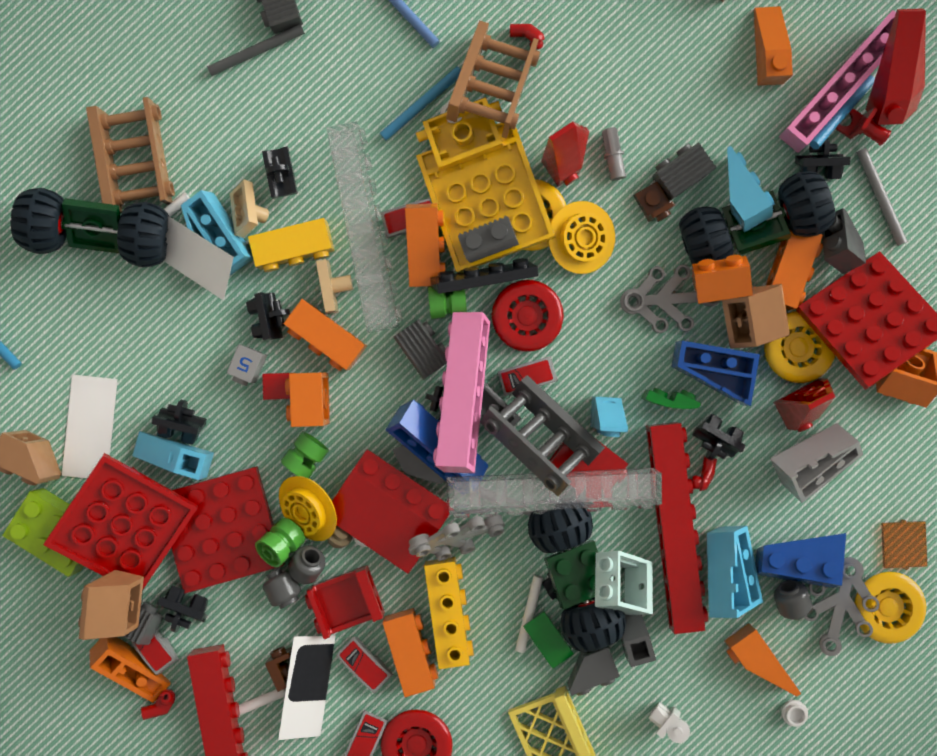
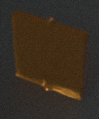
[881,519,928,570]

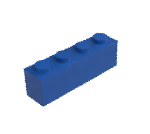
[386,399,489,495]

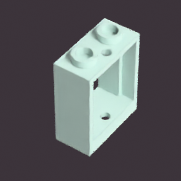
[595,551,653,615]

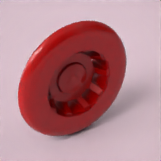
[492,280,564,352]
[381,709,453,756]

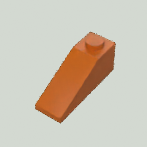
[754,6,793,86]
[724,623,801,696]
[90,637,171,703]

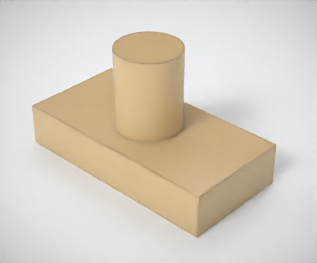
[230,179,269,238]
[316,259,353,314]

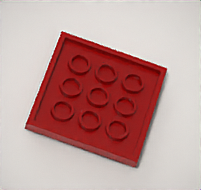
[796,251,937,390]
[43,453,198,591]
[171,466,285,594]

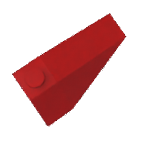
[865,9,926,125]
[541,121,589,187]
[773,378,835,432]

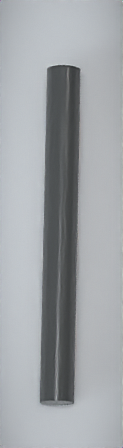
[207,24,305,76]

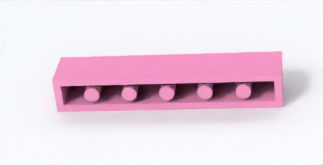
[779,10,896,153]
[433,312,490,473]

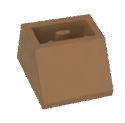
[722,284,790,349]
[0,430,61,485]
[78,570,144,640]

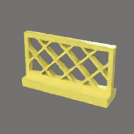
[508,685,596,756]

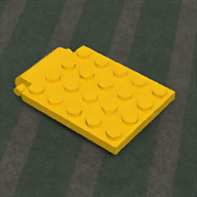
[416,97,556,273]

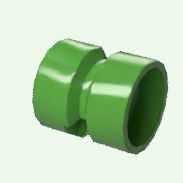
[428,286,467,319]
[280,431,329,478]
[255,518,305,568]

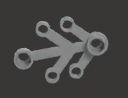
[620,264,721,333]
[408,514,505,561]
[804,557,879,656]

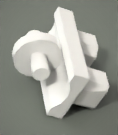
[649,702,690,743]

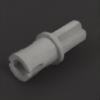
[602,127,626,181]

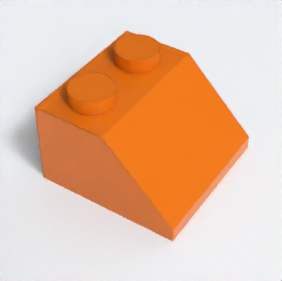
[692,255,753,304]
[876,349,937,408]
[285,372,330,427]

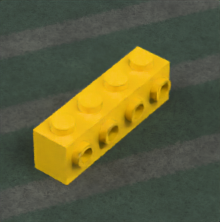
[424,557,474,669]

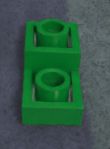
[641,387,701,409]
[523,611,574,669]

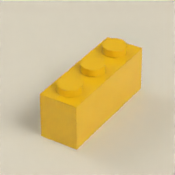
[248,218,335,272]

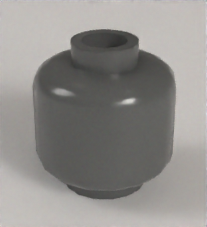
[288,545,326,584]
[262,568,301,609]
[774,580,812,620]

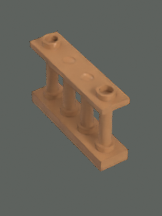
[446,20,540,138]
[86,97,175,213]

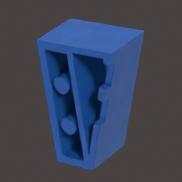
[671,340,760,406]
[755,533,846,588]

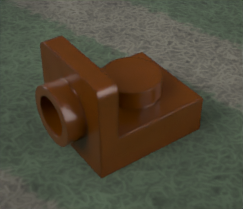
[634,181,675,222]
[265,646,292,692]

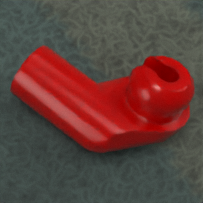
[510,24,545,49]
[692,456,717,491]
[141,689,175,720]

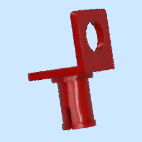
[836,107,891,146]

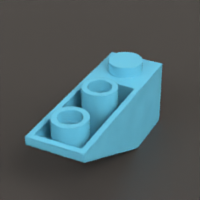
[727,146,775,232]
[590,396,628,437]
[132,431,214,480]

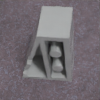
[770,423,863,503]

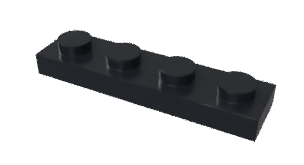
[430,258,538,294]

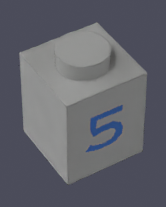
[227,344,268,386]

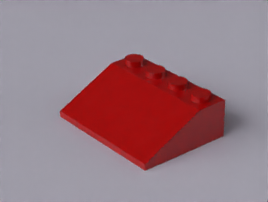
[332,449,454,574]

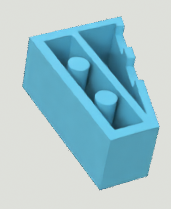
[181,190,253,276]
[707,526,763,618]

